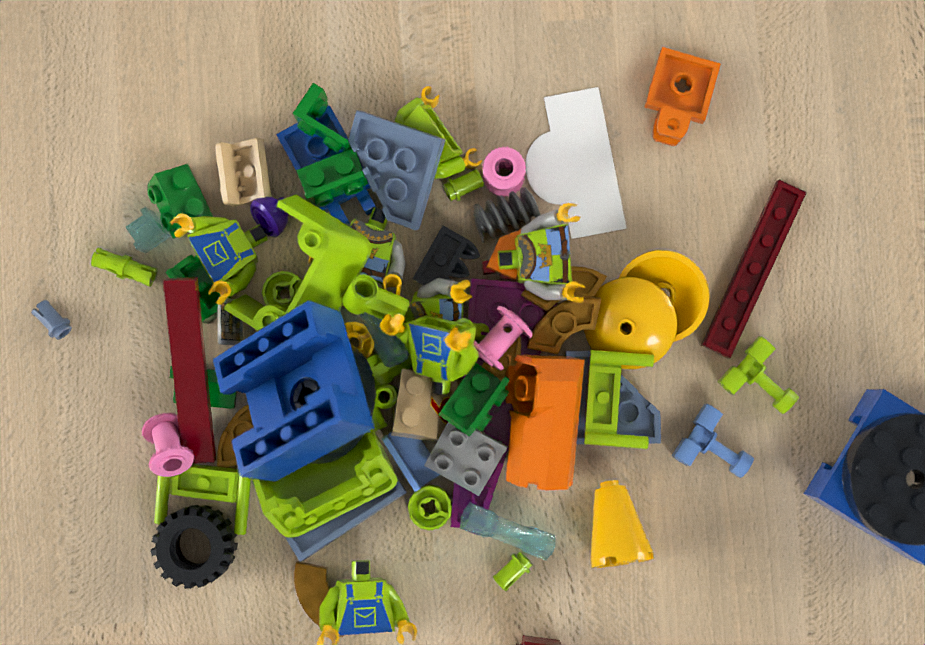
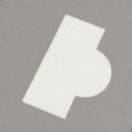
[525,87,627,239]

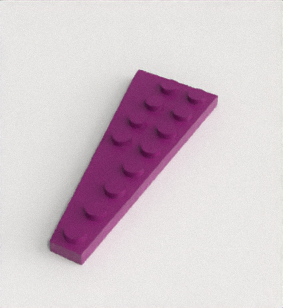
[450,278,558,530]

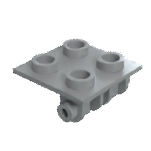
[424,422,508,496]

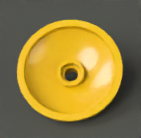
[619,250,710,342]
[584,277,677,369]

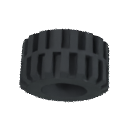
[151,505,238,589]

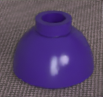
[250,197,288,238]

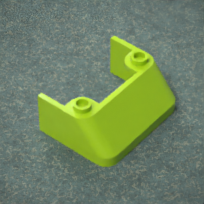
[224,194,371,331]

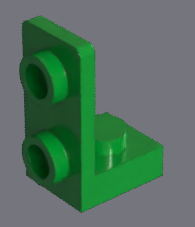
[293,83,351,152]

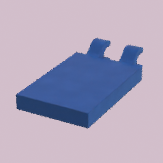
[276,105,376,224]

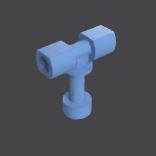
[671,404,754,478]

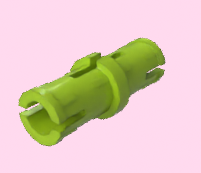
[91,247,158,287]

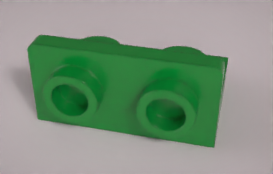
[296,148,369,207]
[438,362,510,437]

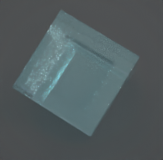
[126,206,171,253]

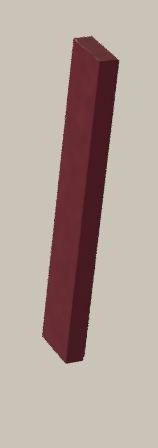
[701,180,807,359]
[163,277,216,464]

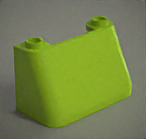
[252,429,398,538]

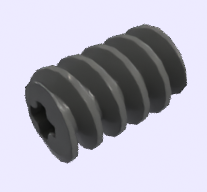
[473,187,540,243]

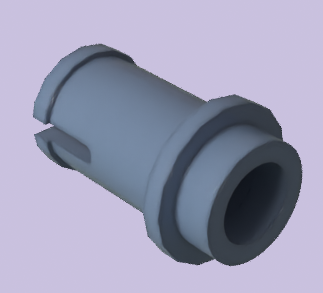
[31,300,72,340]

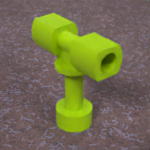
[717,336,799,414]

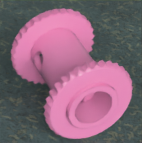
[482,146,526,197]
[474,306,532,371]
[142,413,194,477]

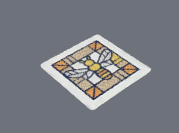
[218,297,243,345]

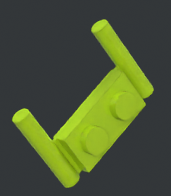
[584,350,654,449]
[154,464,251,535]

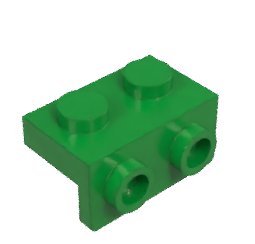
[147,164,213,239]

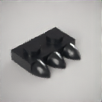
[412,225,480,285]

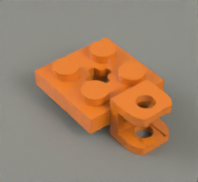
[644,47,721,146]

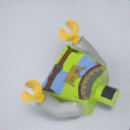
[498,203,585,303]
[308,208,406,295]
[404,278,472,324]

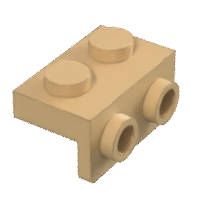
[216,138,271,207]

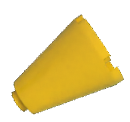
[590,480,654,568]

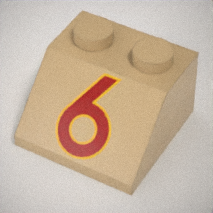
[391,369,460,442]

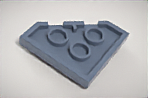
[348,110,446,230]
[565,351,661,444]

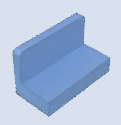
[381,432,440,492]

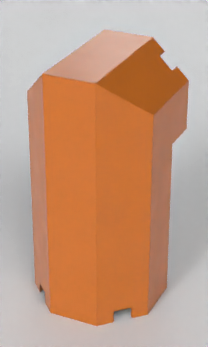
[505,355,585,490]

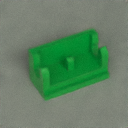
[165,254,231,324]

